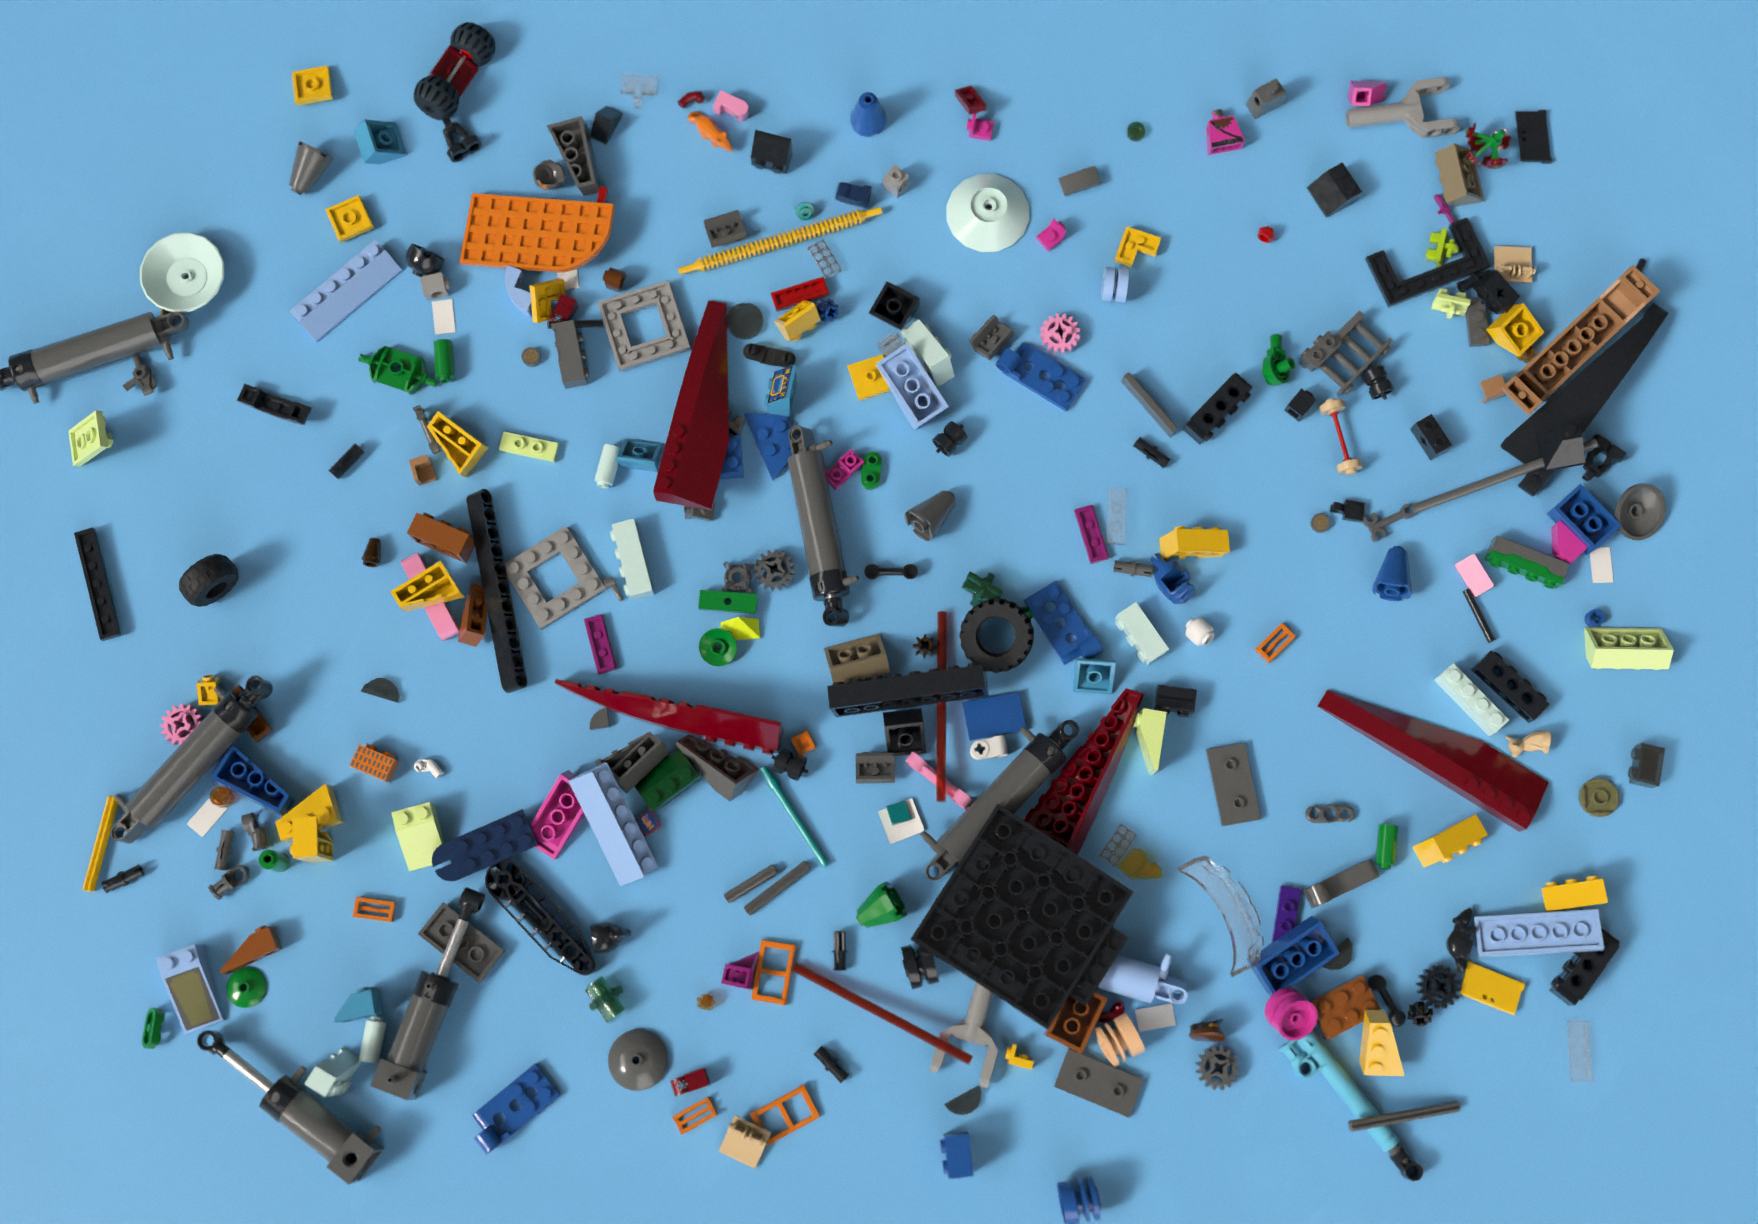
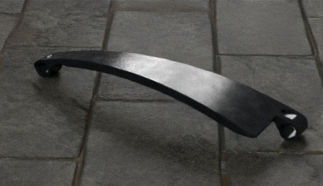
[1500,302,1669,497]

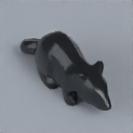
[1446,908,1476,973]

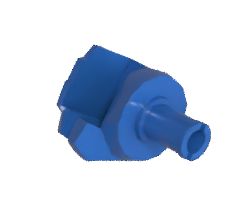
[1150,553,1195,604]

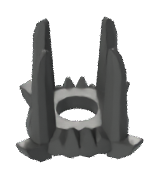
[721,562,754,593]

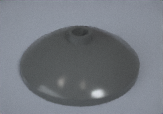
[1615,483,1666,540]
[608,1029,668,1091]

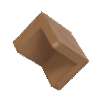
[1480,375,1505,404]
[409,454,437,486]

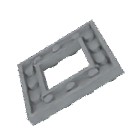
[597,280,691,372]
[505,526,607,630]

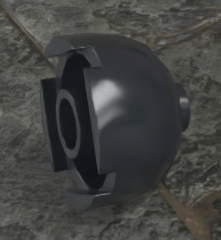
[406,243,445,277]

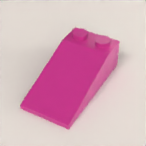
[530,770,585,860]

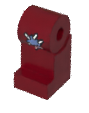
[548,293,579,321]
[670,1068,711,1096]

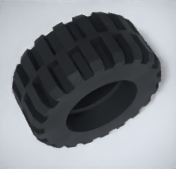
[959,598,1034,673]

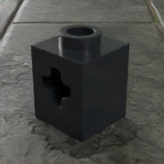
[1284,388,1316,422]

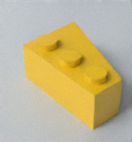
[1159,526,1230,560]

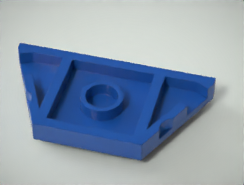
[744,413,792,480]

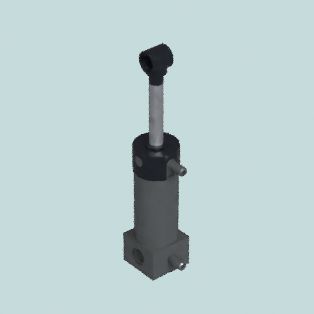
[370,887,485,1101]
[197,1030,384,1185]

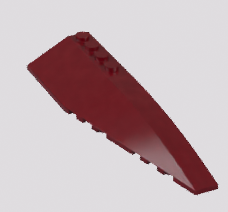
[653,300,729,510]
[555,679,783,755]
[1024,688,1144,855]
[1317,690,1549,832]

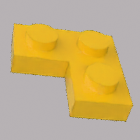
[1114,226,1161,267]
[530,278,565,323]

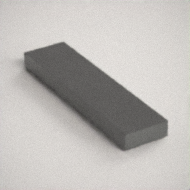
[1121,372,1177,437]

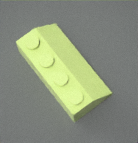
[1584,627,1674,670]

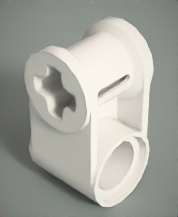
[970,735,1009,760]

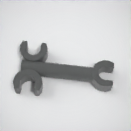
[413,405,441,454]
[1362,504,1414,543]

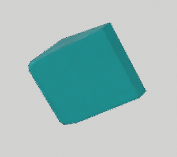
[886,801,911,826]

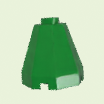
[856,881,907,928]

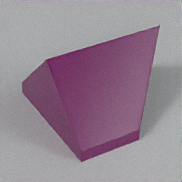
[721,951,759,990]

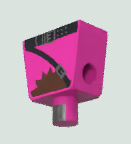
[1206,109,1245,155]

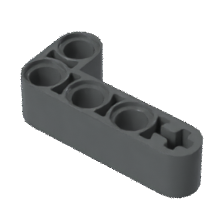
[1303,858,1380,908]

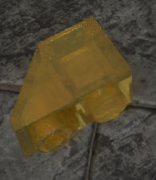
[1117,848,1163,880]

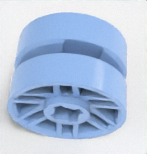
[1101,266,1129,303]

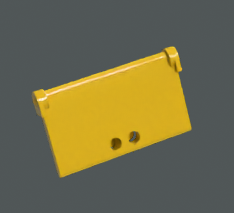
[1459,960,1525,1015]

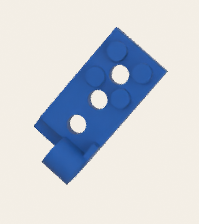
[995,342,1086,412]
[1024,580,1103,665]
[472,1063,560,1155]

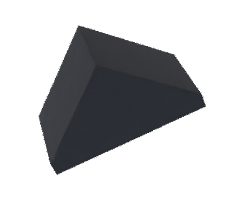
[590,106,623,145]

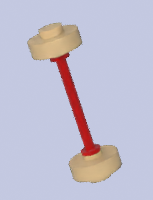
[1319,398,1363,476]

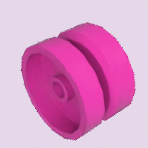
[1264,988,1318,1040]

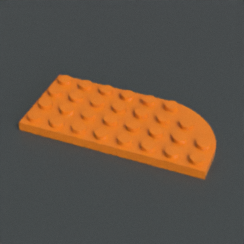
[459,193,615,273]

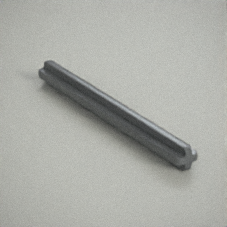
[1348,1101,1460,1132]

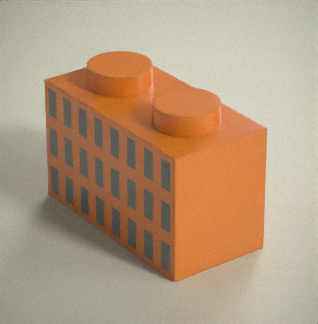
[349,744,399,783]

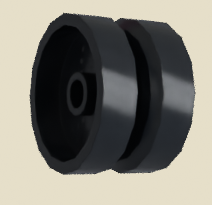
[901,945,939,989]

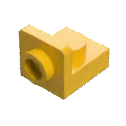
[196,675,221,705]
[1005,1044,1034,1070]

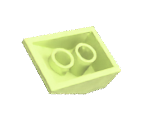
[1133,708,1167,775]
[391,802,444,871]

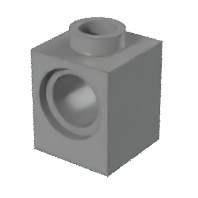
[883,165,909,197]
[420,272,451,301]

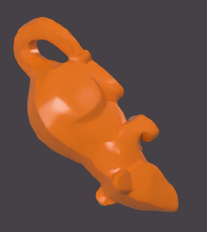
[688,112,733,152]

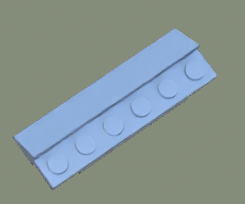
[289,240,402,342]
[568,762,658,886]

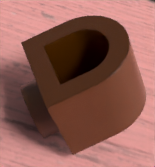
[603,268,626,292]

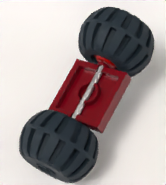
[413,22,495,120]

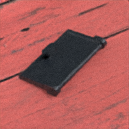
[1515,110,1552,164]

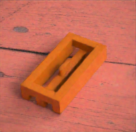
[1254,623,1296,663]
[352,897,396,922]
[672,1097,718,1135]

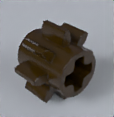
[913,634,937,659]

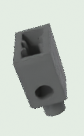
[1246,79,1286,119]

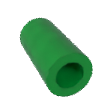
[433,339,455,383]
[1375,824,1398,870]
[259,849,290,872]

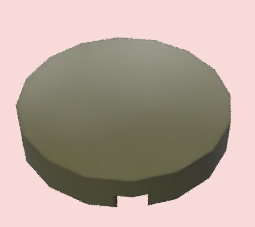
[1578,778,1620,817]

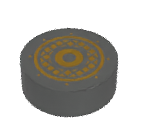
[521,347,541,367]
[1310,513,1330,533]

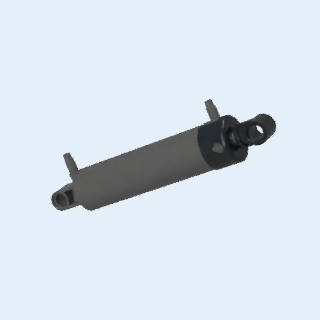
[0,312,189,404]
[788,426,859,627]
[111,676,273,844]
[920,720,1079,881]

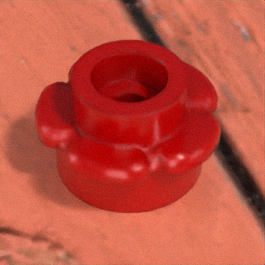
[1257,226,1275,243]

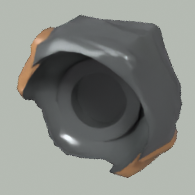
[533,160,566,191]

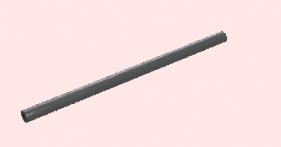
[1410,438,1598,514]

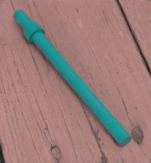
[760,766,829,868]

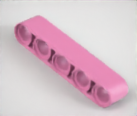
[400,552,459,641]

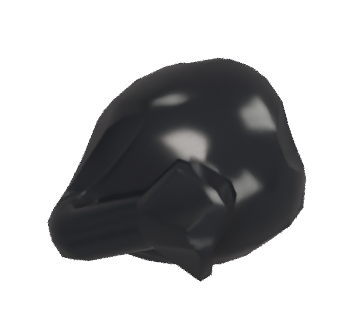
[590,922,631,954]

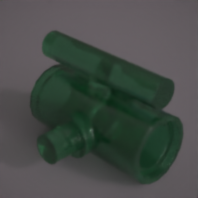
[961,571,1003,607]
[585,976,625,1023]

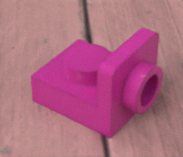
[966,113,994,141]
[1036,219,1066,252]

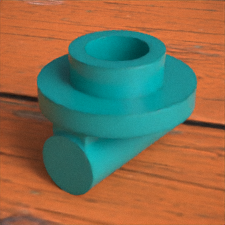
[794,202,814,220]

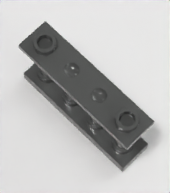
[1306,310,1393,397]

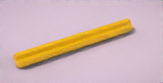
[83,795,118,892]

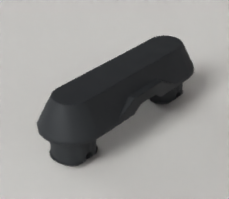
[743,343,796,368]

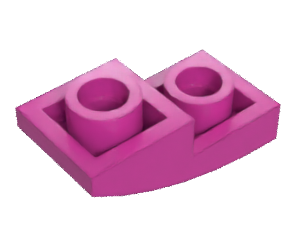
[826,449,864,490]

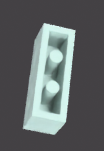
[1115,602,1169,665]

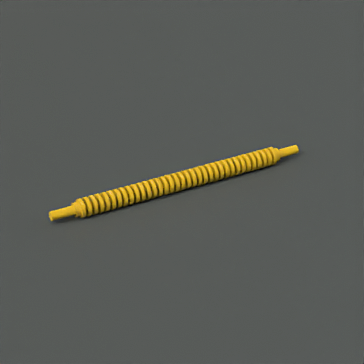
[678,207,882,275]

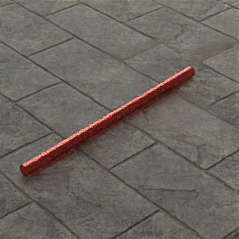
[936,611,947,802]
[792,962,973,1065]

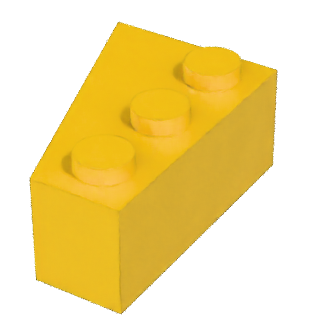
[427,411,489,477]
[390,561,464,612]
[275,783,343,843]
[1412,814,1488,867]
[290,816,333,863]
[1541,875,1608,912]
[1359,1010,1404,1076]

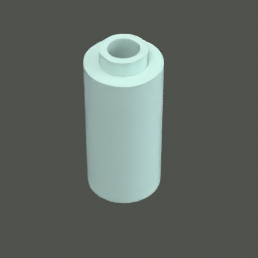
[594,444,621,489]
[359,1016,386,1063]

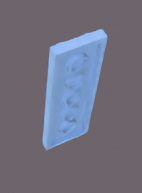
[1474,909,1604,958]

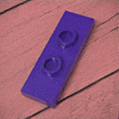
[1271,886,1301,943]

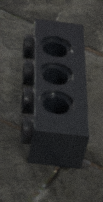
[1471,650,1549,723]

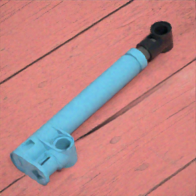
[1278,1030,1423,1181]

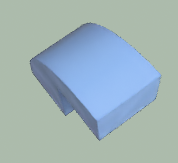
[505,265,532,317]

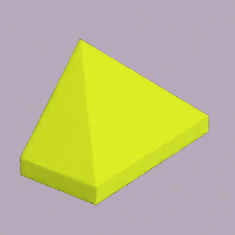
[720,617,760,640]

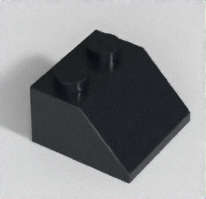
[751,130,793,174]
[1307,162,1362,218]
[869,281,920,331]
[883,708,926,756]

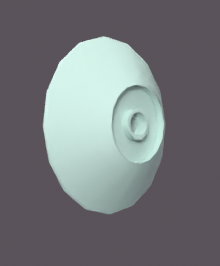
[946,174,1029,252]
[140,232,224,312]

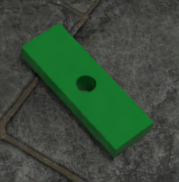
[698,590,758,614]

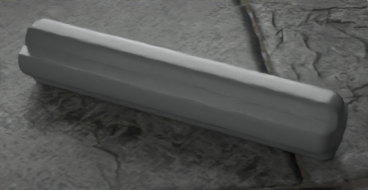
[724,865,777,903]

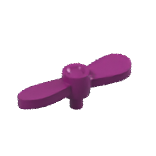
[1434,194,1455,223]

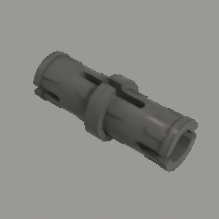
[1113,560,1153,578]
[214,830,235,871]

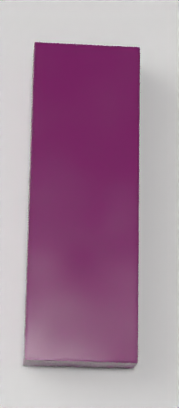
[1074,505,1109,564]
[584,614,617,675]

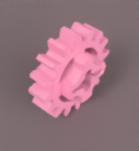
[1040,313,1080,354]
[160,704,204,745]

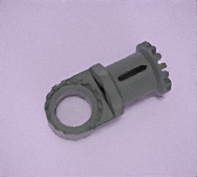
[241,812,270,852]
[208,866,250,900]

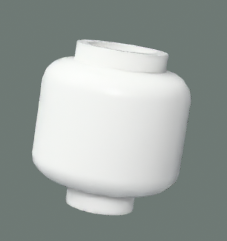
[1185,617,1214,646]

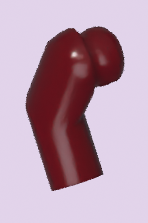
[677,90,705,109]
[1098,1001,1125,1022]

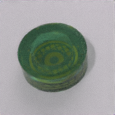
[1127,122,1145,142]

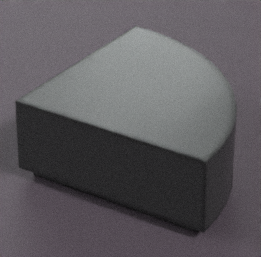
[590,708,610,730]

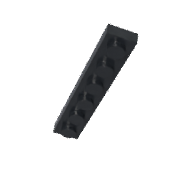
[74,527,122,641]

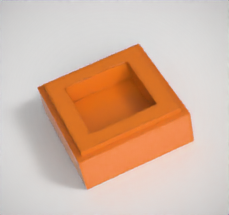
[790,730,816,756]

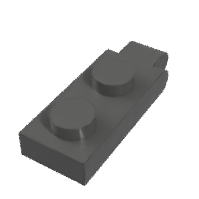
[1465,297,1490,347]

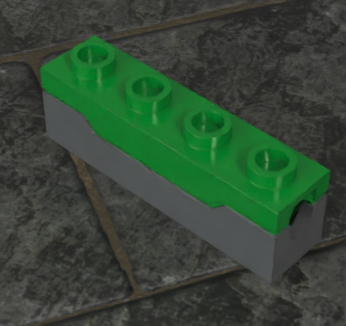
[1484,535,1570,589]

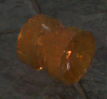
[210,786,234,808]

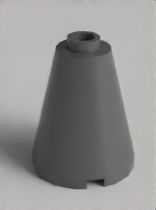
[289,141,334,195]
[904,490,956,541]

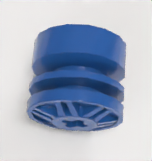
[1057,1176,1101,1224]

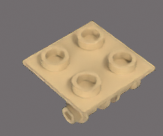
[1494,246,1536,283]
[719,1115,771,1169]

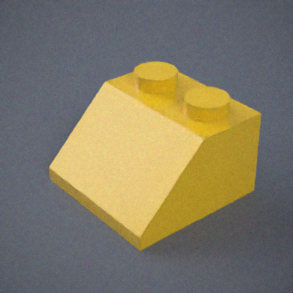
[774,300,820,342]
[1486,303,1544,357]

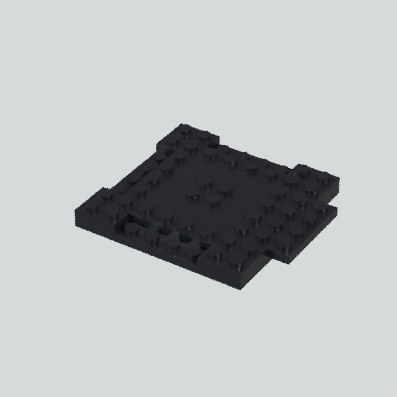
[910,804,1134,1030]

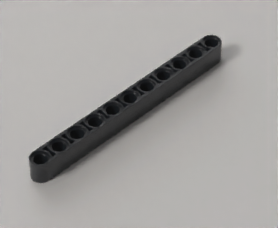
[466,489,527,693]

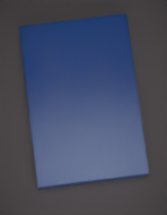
[962,692,1026,741]

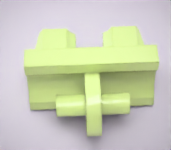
[1431,288,1470,319]

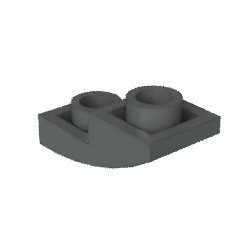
[1058,166,1101,196]

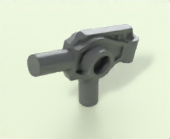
[122,355,157,396]

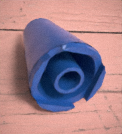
[850,92,887,137]
[1372,546,1412,601]

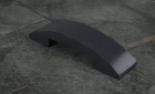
[237,384,312,425]

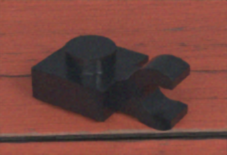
[1330,500,1365,523]

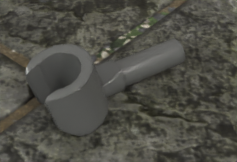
[603,577,623,602]

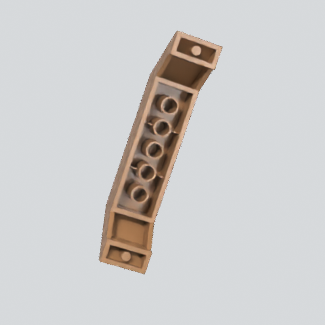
[1501,265,1660,416]

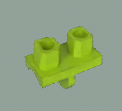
[1426,228,1459,267]

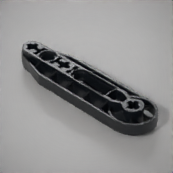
[485,860,596,976]

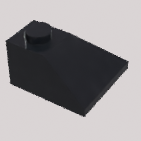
[1538,420,1586,471]

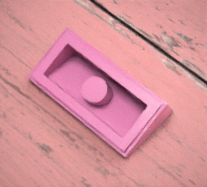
[1454,554,1494,598]

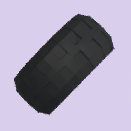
[179,554,238,607]

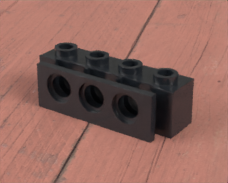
[1183,372,1252,445]
[1549,928,1620,1006]

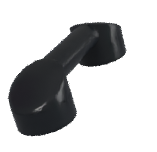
[864,564,918,579]
[1368,975,1406,1027]

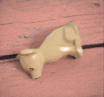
[1506,730,1551,757]

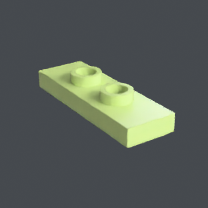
[499,431,559,463]

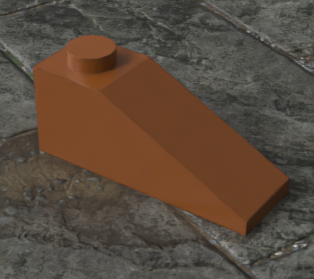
[458,583,487,647]
[220,925,282,975]

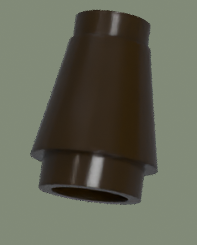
[362,538,381,567]

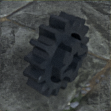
[1416,965,1461,1009]

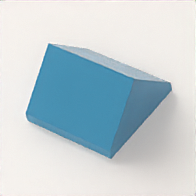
[617,439,662,472]
[1073,658,1116,694]

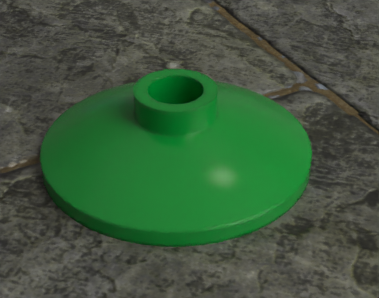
[699,628,737,666]
[226,968,267,1008]

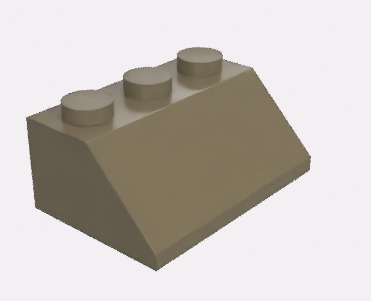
[1435,143,1485,206]
[824,634,890,684]

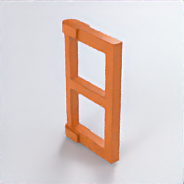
[751,940,796,1006]
[750,1084,820,1146]

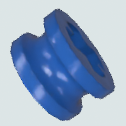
[1584,609,1605,627]

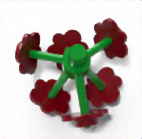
[1465,123,1511,169]

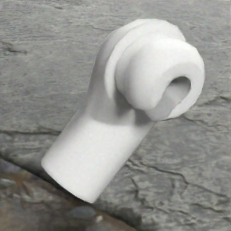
[414,759,444,779]

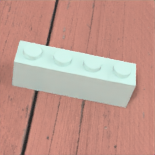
[610,519,654,600]
[1434,663,1509,736]

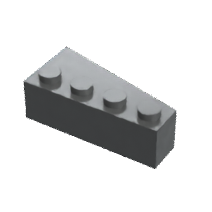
[547,116,601,196]

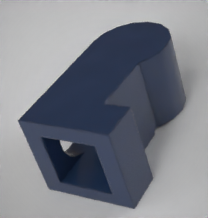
[835,182,871,209]

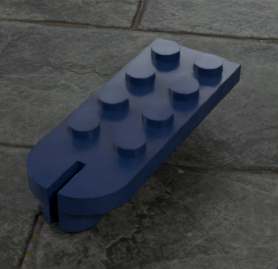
[432,809,538,881]

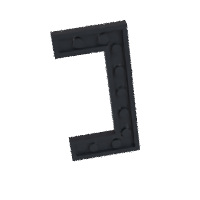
[1365,217,1491,308]

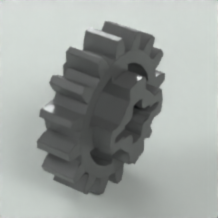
[754,549,795,592]
[1195,1046,1240,1090]

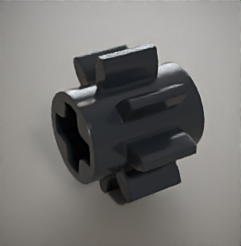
[1408,1001,1433,1026]

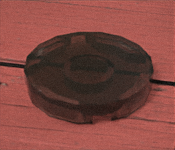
[727,303,764,340]

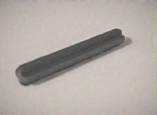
[744,861,811,915]

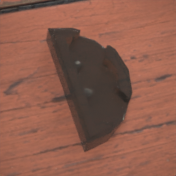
[361,678,400,703]
[1322,938,1353,970]
[944,1085,982,1115]

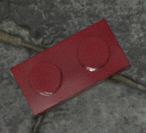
[955,85,986,115]

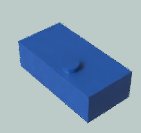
[1247,916,1340,996]

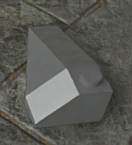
[676,734,759,801]

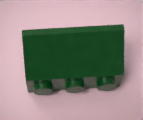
[634,748,702,814]

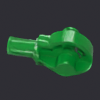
[1262,334,1295,386]

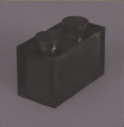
[1628,743,1665,788]

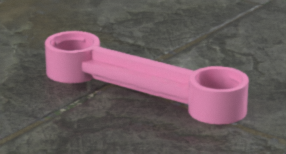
[905,752,973,810]

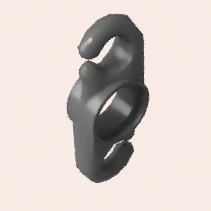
[1305,805,1354,823]

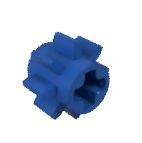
[816,298,839,323]

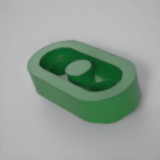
[861,452,882,490]
[142,1008,165,1049]

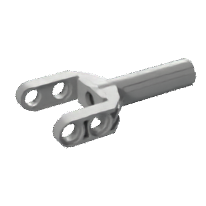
[1346,77,1460,138]
[929,983,998,1089]

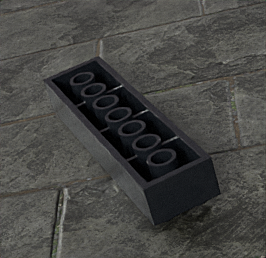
[827,663,989,717]

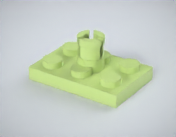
[68,411,113,466]

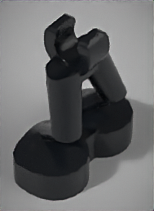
[442,118,482,163]
[1582,434,1627,482]

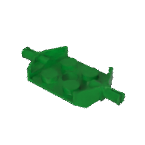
[358,346,438,395]

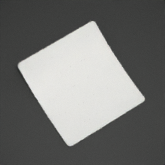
[878,798,924,844]

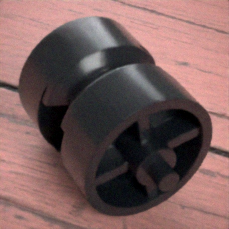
[1361,365,1395,400]
[932,421,968,457]
[771,747,809,781]

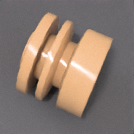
[1095,1013,1145,1067]

